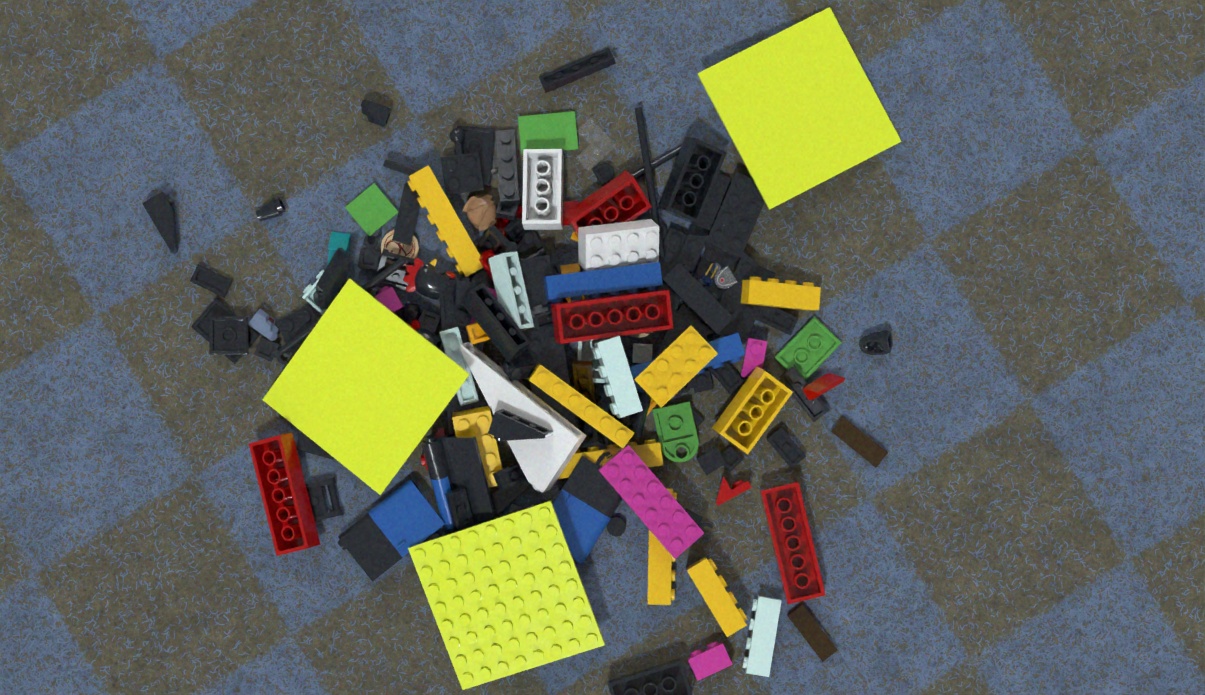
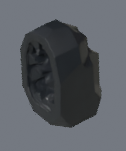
[361,99,392,128]
[859,330,893,355]

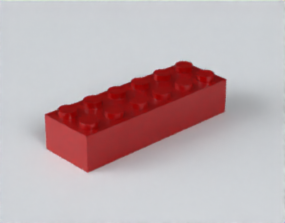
[551,289,674,344]
[249,433,321,556]
[760,482,826,604]

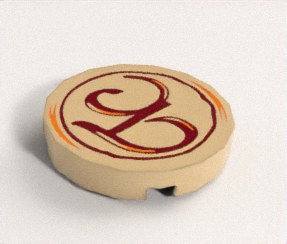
[381,230,419,267]

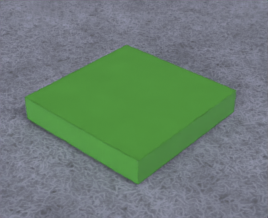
[345,183,398,237]

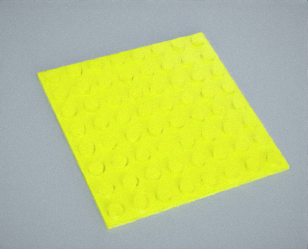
[697,7,901,210]
[262,278,470,495]
[408,500,605,690]

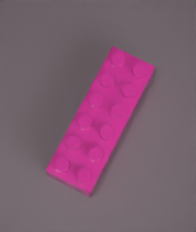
[598,445,704,559]

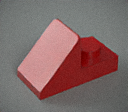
[715,476,752,506]

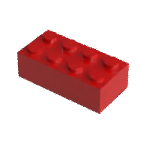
[563,171,652,237]

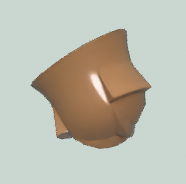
[463,194,498,231]

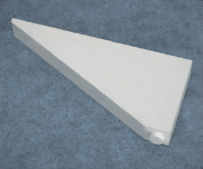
[459,342,586,493]

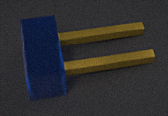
[701,264,718,286]

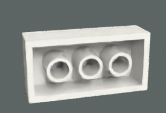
[522,149,564,230]
[578,219,659,271]

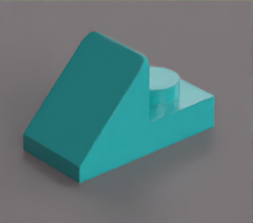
[327,232,351,266]

